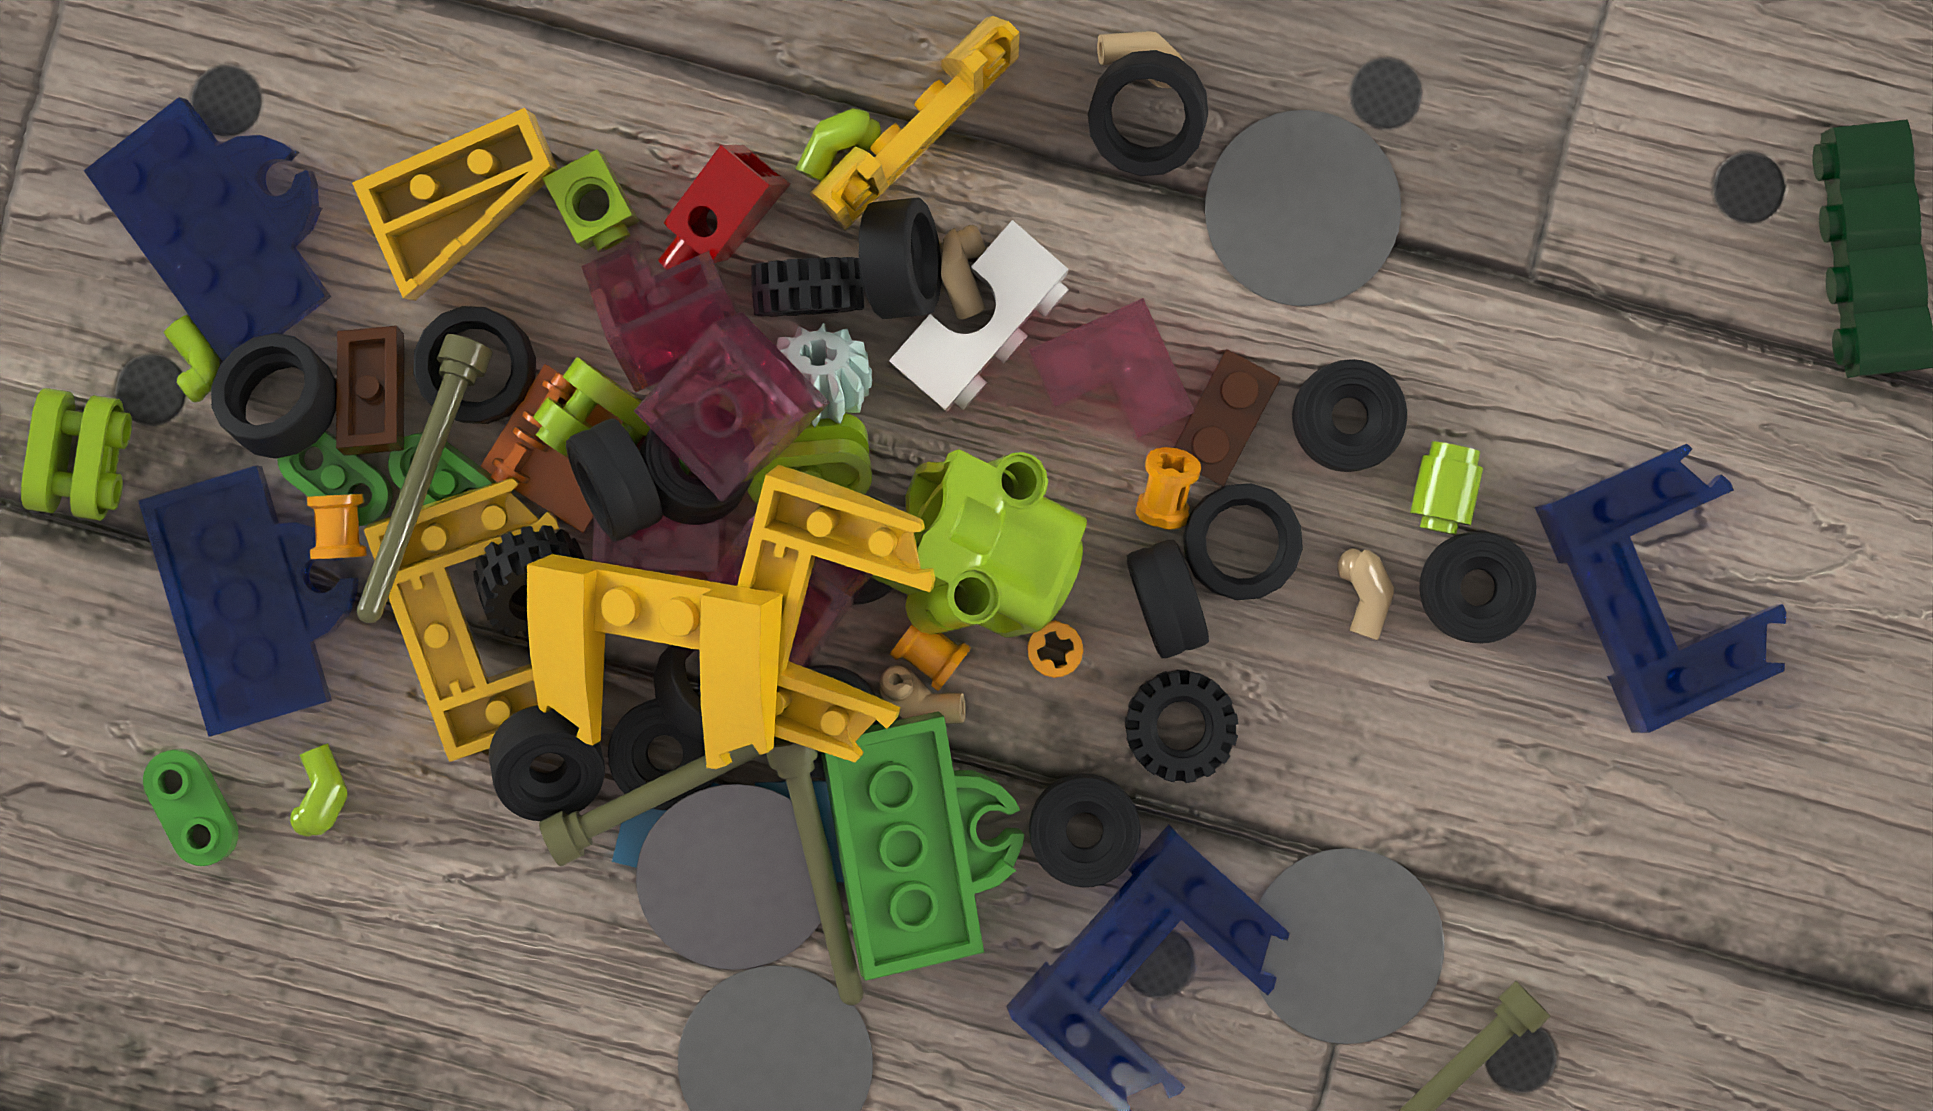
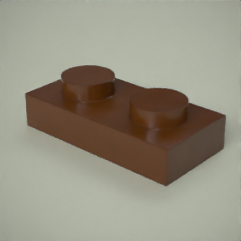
[336,326,404,456]
[1173,349,1281,487]

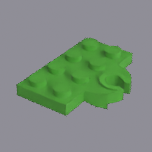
[821,711,1024,981]

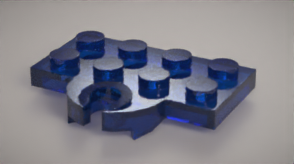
[83,97,331,361]
[138,465,358,737]

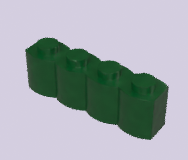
[1812,119,1933,378]

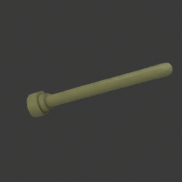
[357,334,493,623]
[766,737,864,1006]
[539,744,763,866]
[1398,981,1551,1111]

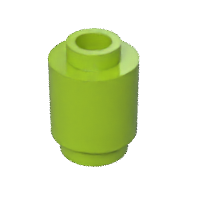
[1410,441,1483,535]

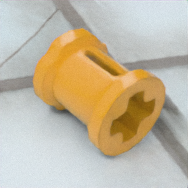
[1135,447,1201,530]
[307,494,367,559]
[1027,620,1084,678]
[889,624,971,691]

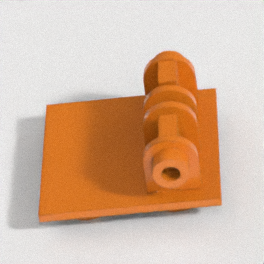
[480,364,645,533]

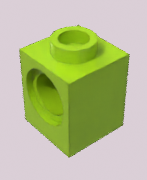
[542,149,639,252]

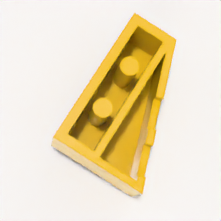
[352,108,558,301]

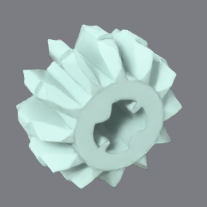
[766,323,872,428]

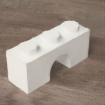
[889,220,1069,412]

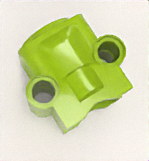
[871,449,1087,638]

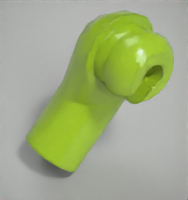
[795,108,882,182]
[164,314,220,402]
[290,743,347,837]

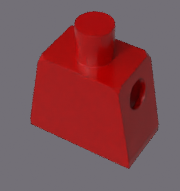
[658,145,791,283]

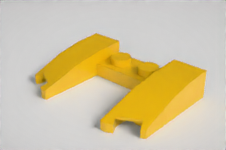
[810,16,1020,231]
[737,465,935,762]
[363,477,560,762]
[527,554,783,769]

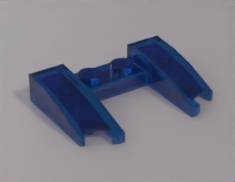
[1535,444,1787,733]
[1006,824,1290,1111]

